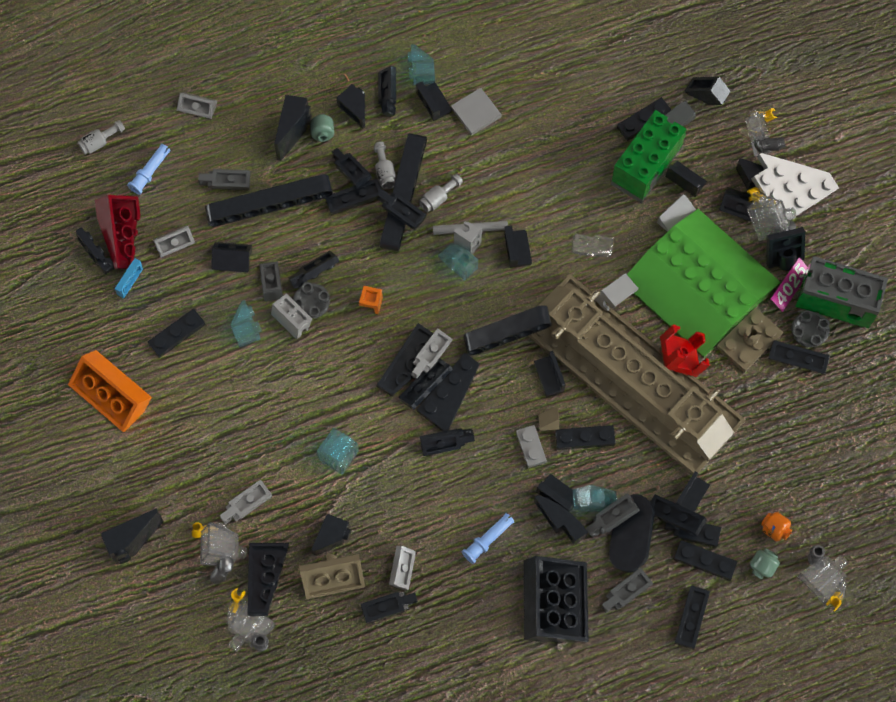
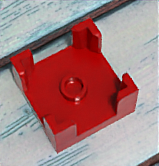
[660,324,710,377]

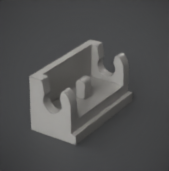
[454,221,482,257]
[594,273,639,311]
[271,293,312,339]

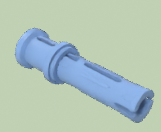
[127,144,171,195]
[461,513,514,564]

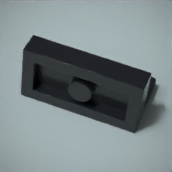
[416,81,452,121]
[665,161,707,197]
[719,187,762,222]
[504,225,532,268]
[212,242,252,273]
[534,351,566,398]
[676,471,710,512]
[536,474,581,512]

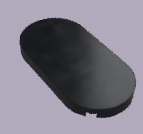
[609,494,655,573]

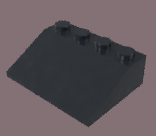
[523,556,589,642]

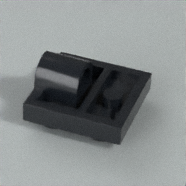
[766,227,806,271]

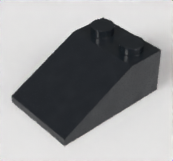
[274,95,312,161]
[100,508,164,564]

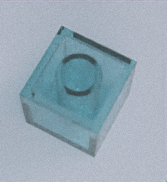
[317,428,359,475]

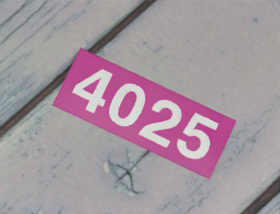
[771,257,807,312]

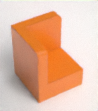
[359,286,383,314]

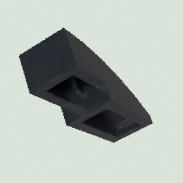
[534,495,588,545]

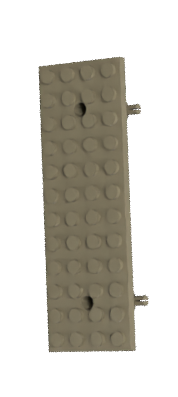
[528,274,746,475]

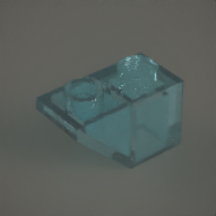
[407,44,435,85]
[438,243,478,281]
[231,300,262,348]
[573,485,617,512]

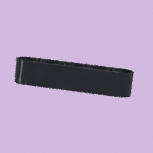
[463,305,552,355]

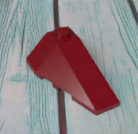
[95,195,141,269]

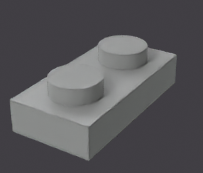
[516,425,547,468]
[389,546,416,590]

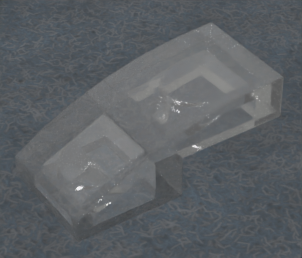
[572,233,613,257]

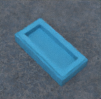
[115,258,143,298]

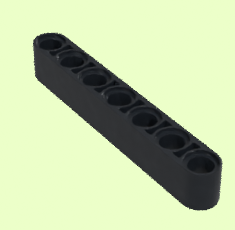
[380,133,427,252]
[205,174,333,227]

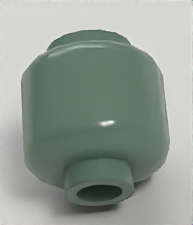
[310,114,334,142]
[750,548,780,579]

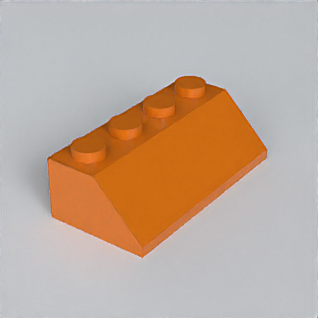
[68,350,152,432]

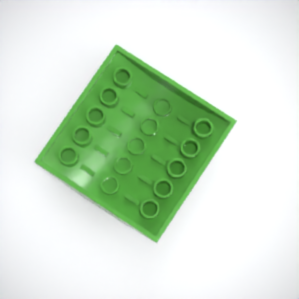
[627,209,781,358]

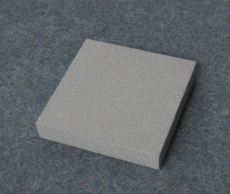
[451,88,502,136]

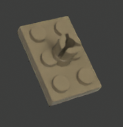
[716,307,784,373]
[299,554,365,599]

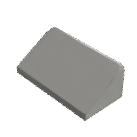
[176,92,218,119]
[657,194,696,232]
[153,225,195,257]

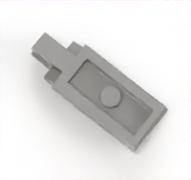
[411,328,453,379]
[220,480,273,525]

